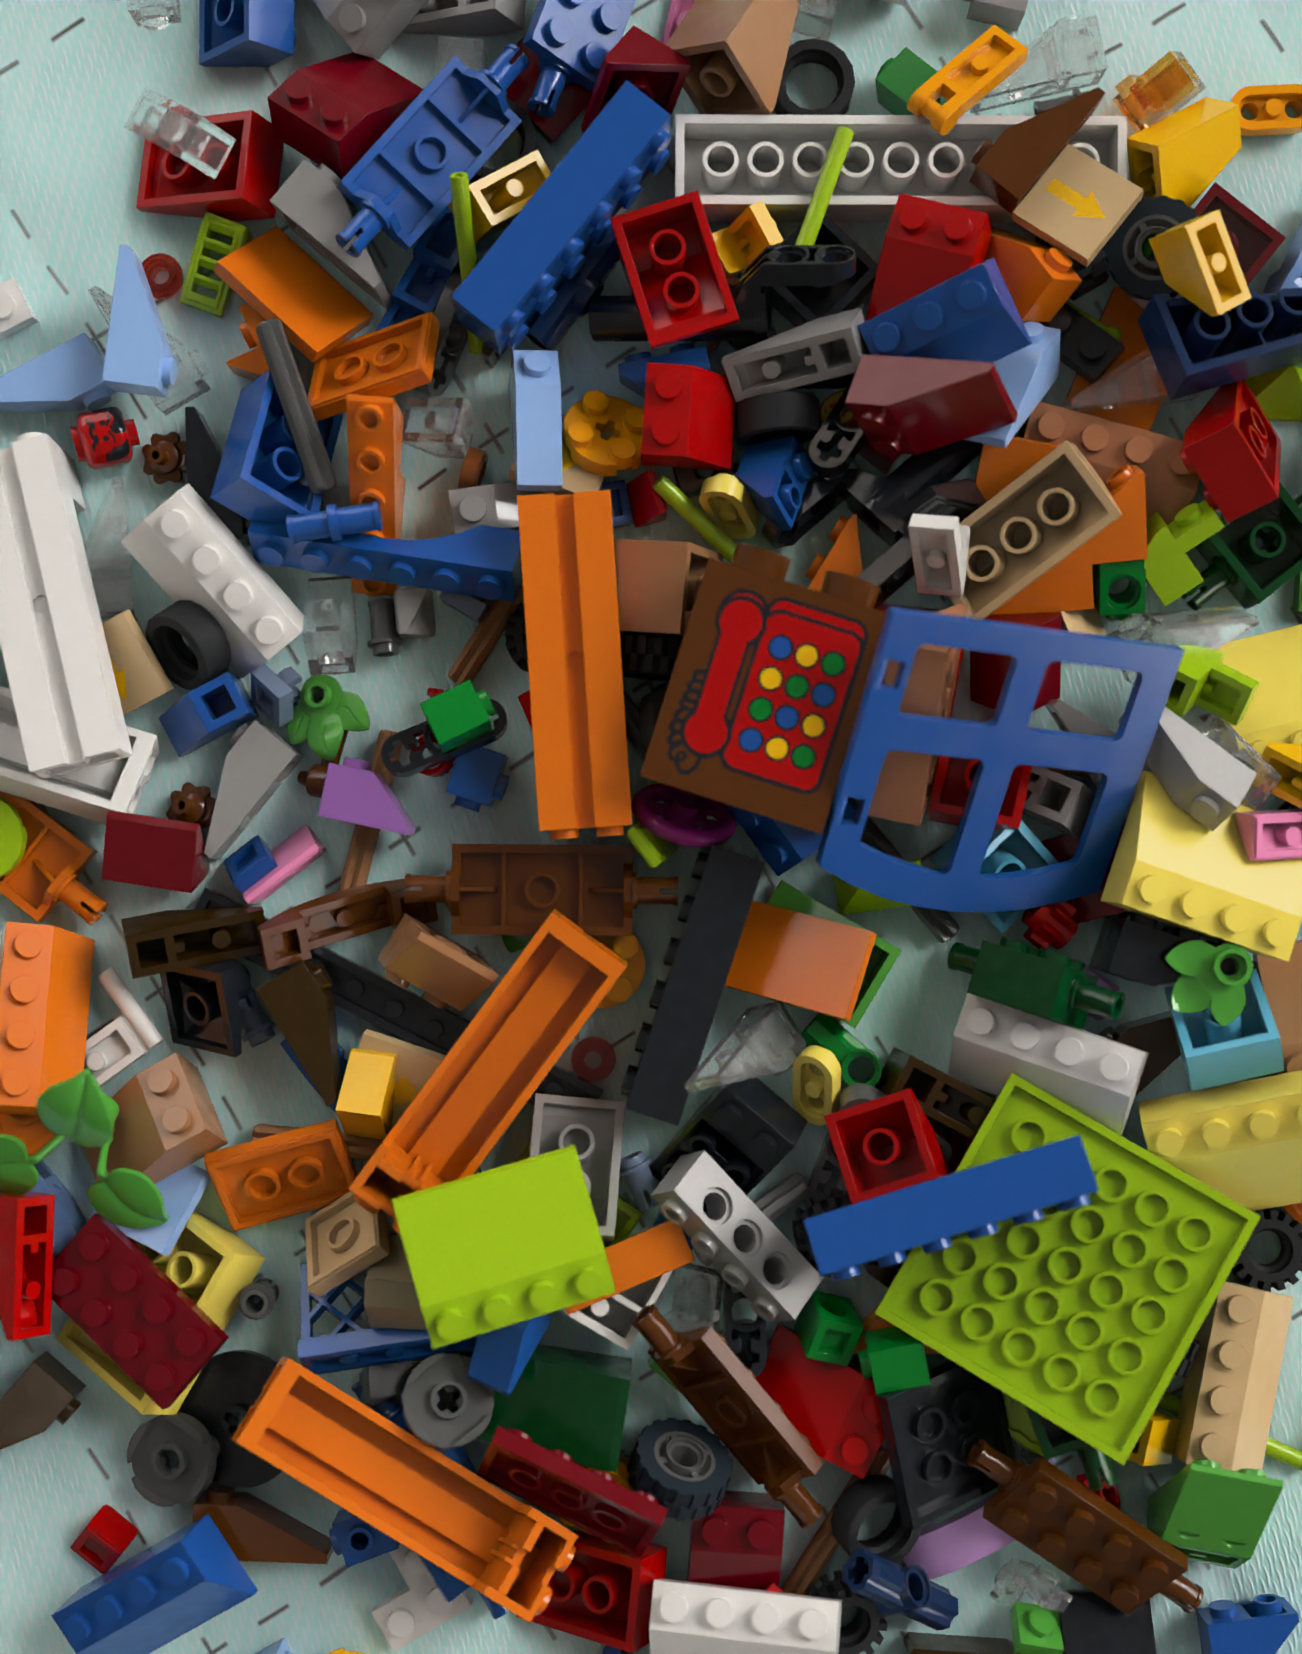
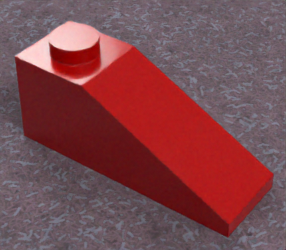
[0,1191,55,1341]

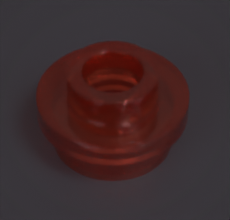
[142,253,184,299]
[571,1037,616,1082]

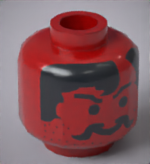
[70,407,140,470]

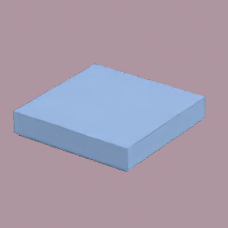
[90,1164,211,1257]

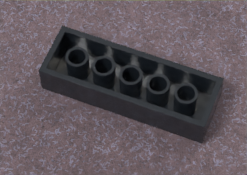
[620,845,765,1126]

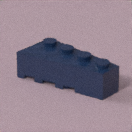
[1138,288,1302,401]

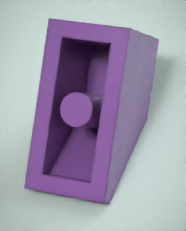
[318,757,416,836]

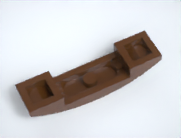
[257,879,438,971]

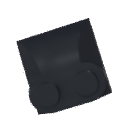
[160,959,251,1057]

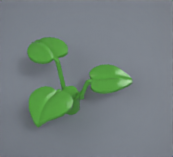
[0,1069,169,1229]

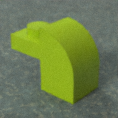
[1144,499,1225,606]
[1165,645,1260,726]

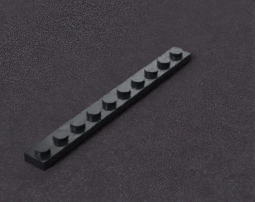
[195,888,604,1106]

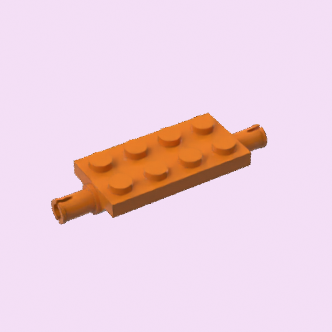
[0,791,109,926]

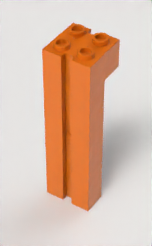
[517,490,633,840]
[348,908,627,1235]
[231,1356,578,1623]

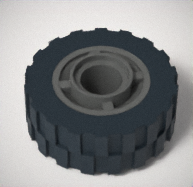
[1104,195,1198,300]
[627,1418,733,1522]

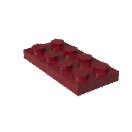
[52,1213,229,1410]
[476,1426,668,1557]

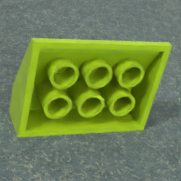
[391,1145,616,1349]

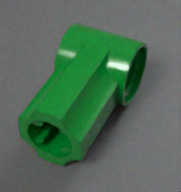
[798,1013,882,1086]

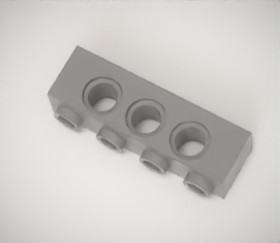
[651,1150,823,1322]

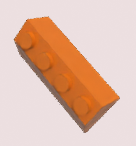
[0,921,95,1116]

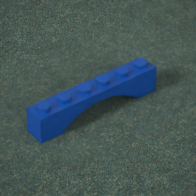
[248,521,522,602]

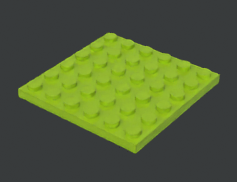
[875,1073,1261,1465]

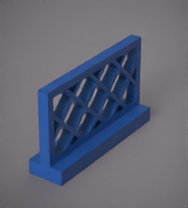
[298,1262,478,1375]

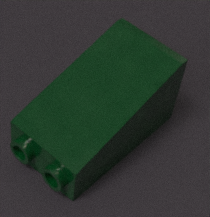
[451,1344,632,1473]

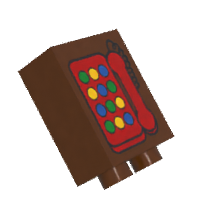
[640,543,887,834]

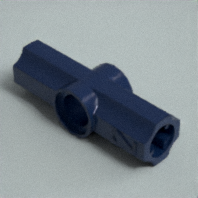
[526,229,620,351]
[842,1549,958,1631]

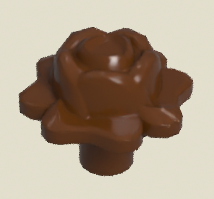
[142,432,187,484]
[166,782,216,832]

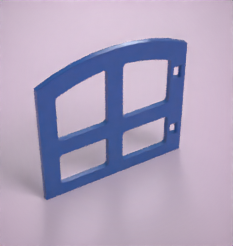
[815,607,1185,913]

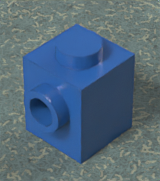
[446,747,510,812]
[329,1509,400,1568]

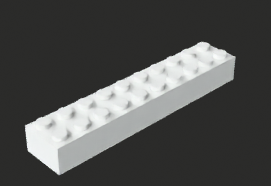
[675,114,1127,222]

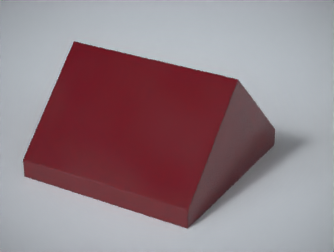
[581,25,691,134]
[970,612,1062,711]
[102,810,210,893]

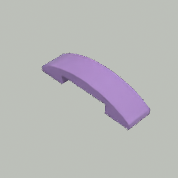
[903,1458,1055,1580]

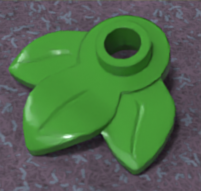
[286,674,370,761]
[1165,940,1253,1026]

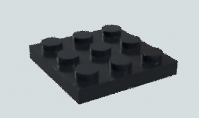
[876,1360,1015,1530]

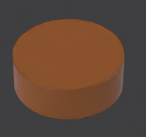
[458,447,488,489]

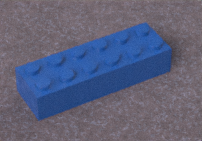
[451,80,672,356]
[804,1134,1099,1282]

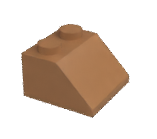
[377,913,499,1011]

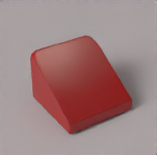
[626,469,668,528]
[70,1504,139,1574]

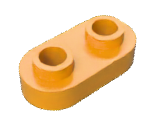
[1229,84,1302,136]

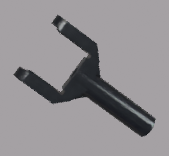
[589,245,856,389]
[761,439,982,609]

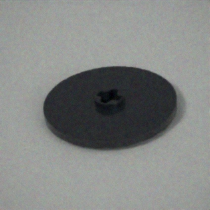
[178,1350,283,1488]

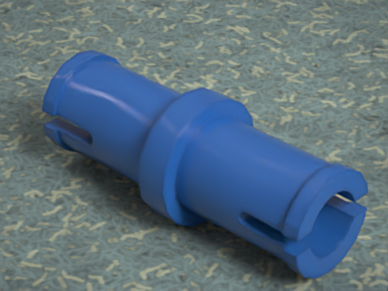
[286,501,383,545]

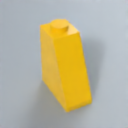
[1127,97,1242,207]

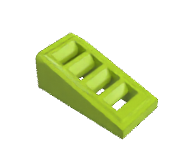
[179,212,253,318]
[626,823,678,868]

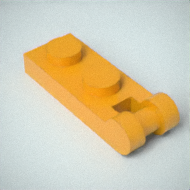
[907,24,1028,136]

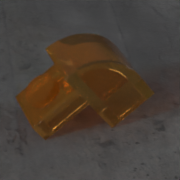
[1112,51,1206,133]

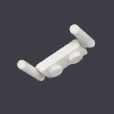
[84,967,164,1088]

